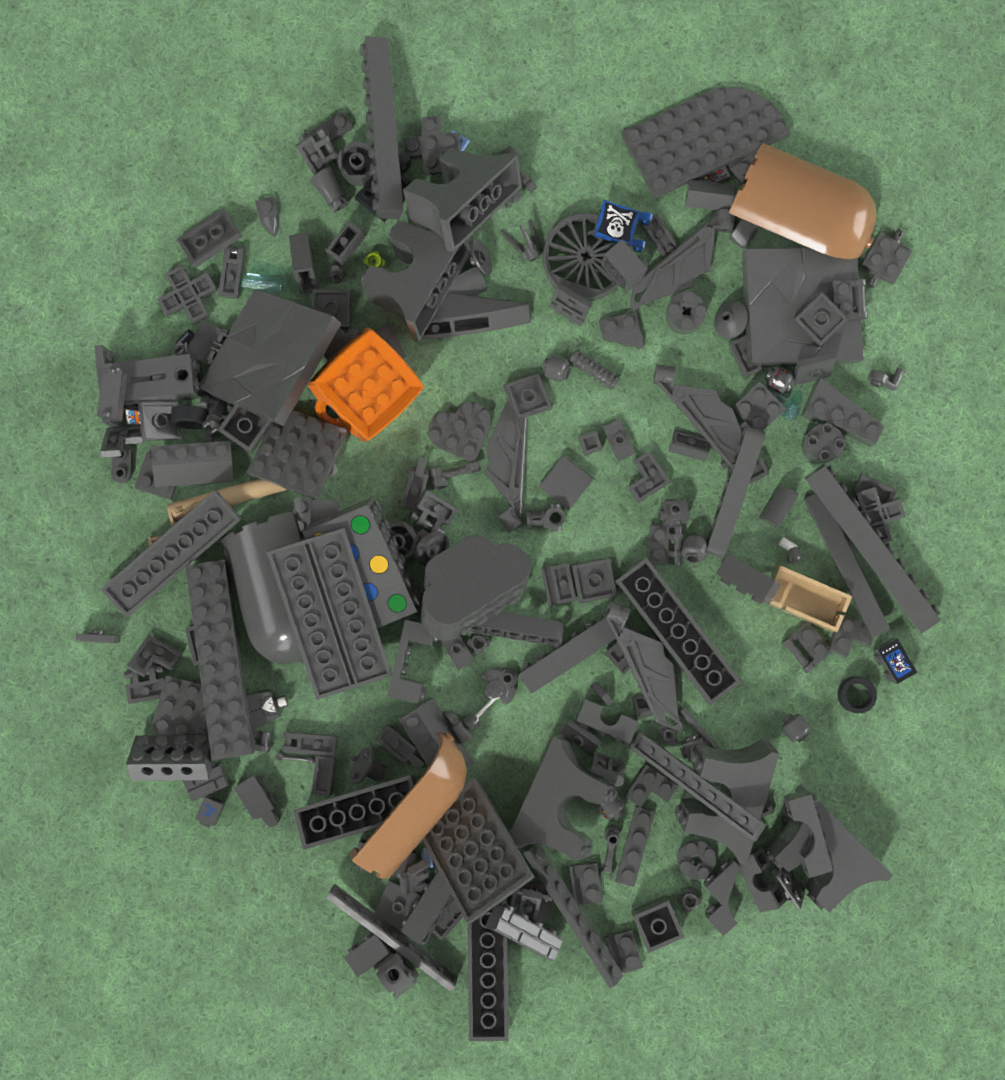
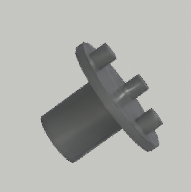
[350,746,386,784]

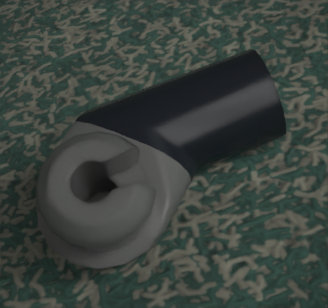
[173,329,195,355]

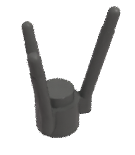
[500,220,542,262]

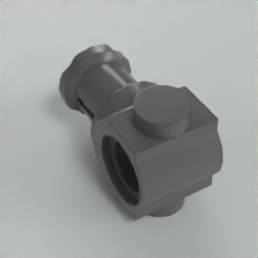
[527,504,565,532]

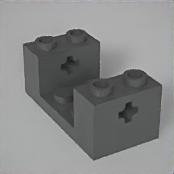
[387,619,438,704]

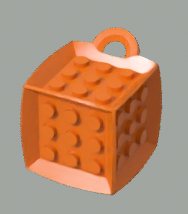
[307,328,424,442]

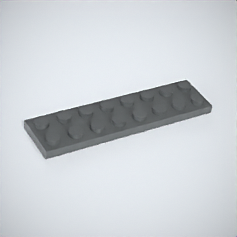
[100,489,242,618]

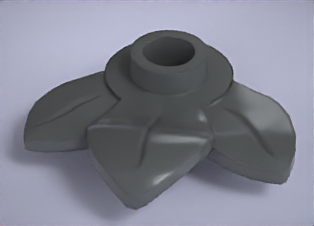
[483,669,517,705]

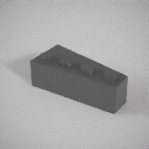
[801,378,884,446]

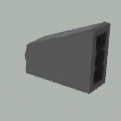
[289,232,319,295]

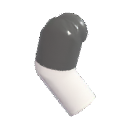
[779,537,801,565]

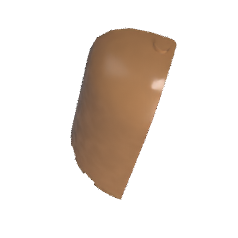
[729,143,877,259]
[350,731,467,879]

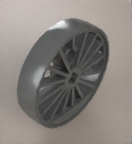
[543,213,619,301]

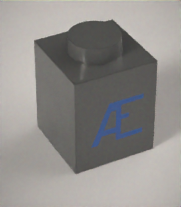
[195,794,226,827]

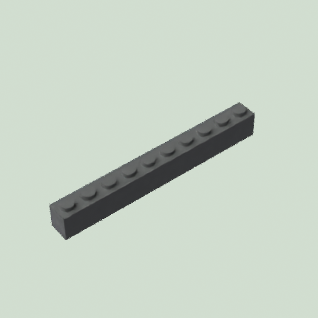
[360,36,403,219]
[805,464,941,634]

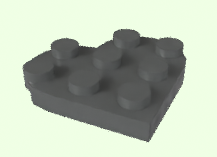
[428,402,491,463]

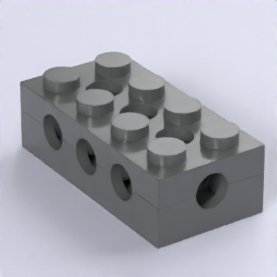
[126,735,214,781]

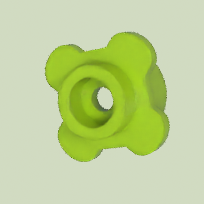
[363,251,386,267]

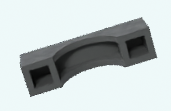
[783,790,833,878]

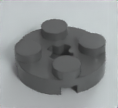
[677,840,716,880]

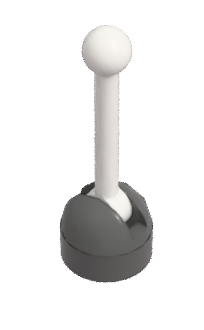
[462,697,500,731]

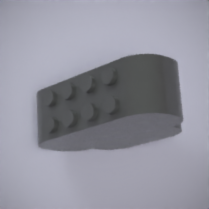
[421,535,531,641]

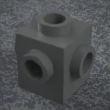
[658,499,689,528]
[680,735,709,763]

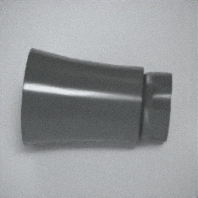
[310,167,349,212]

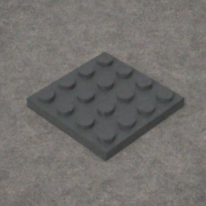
[247,410,349,501]

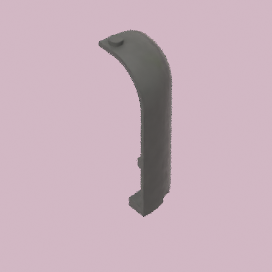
[221,512,304,664]

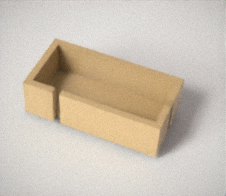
[763,566,852,632]

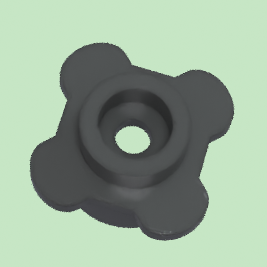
[325,264,348,284]
[467,633,490,654]
[658,725,679,745]
[677,888,701,912]

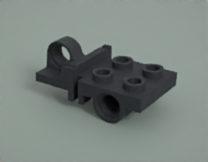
[355,153,411,222]

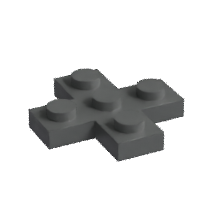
[404,116,461,176]
[157,265,218,325]
[856,486,906,543]

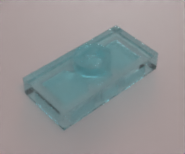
[242,273,283,292]

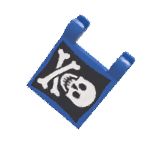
[594,200,653,252]

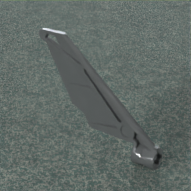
[630,209,735,311]
[654,364,758,471]
[485,395,527,533]
[604,602,682,731]

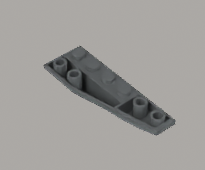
[420,293,531,340]

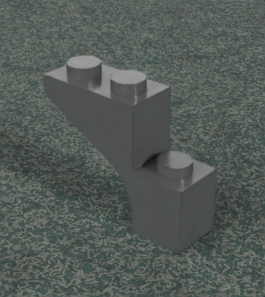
[703,858,739,936]

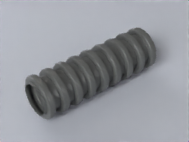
[569,349,620,390]

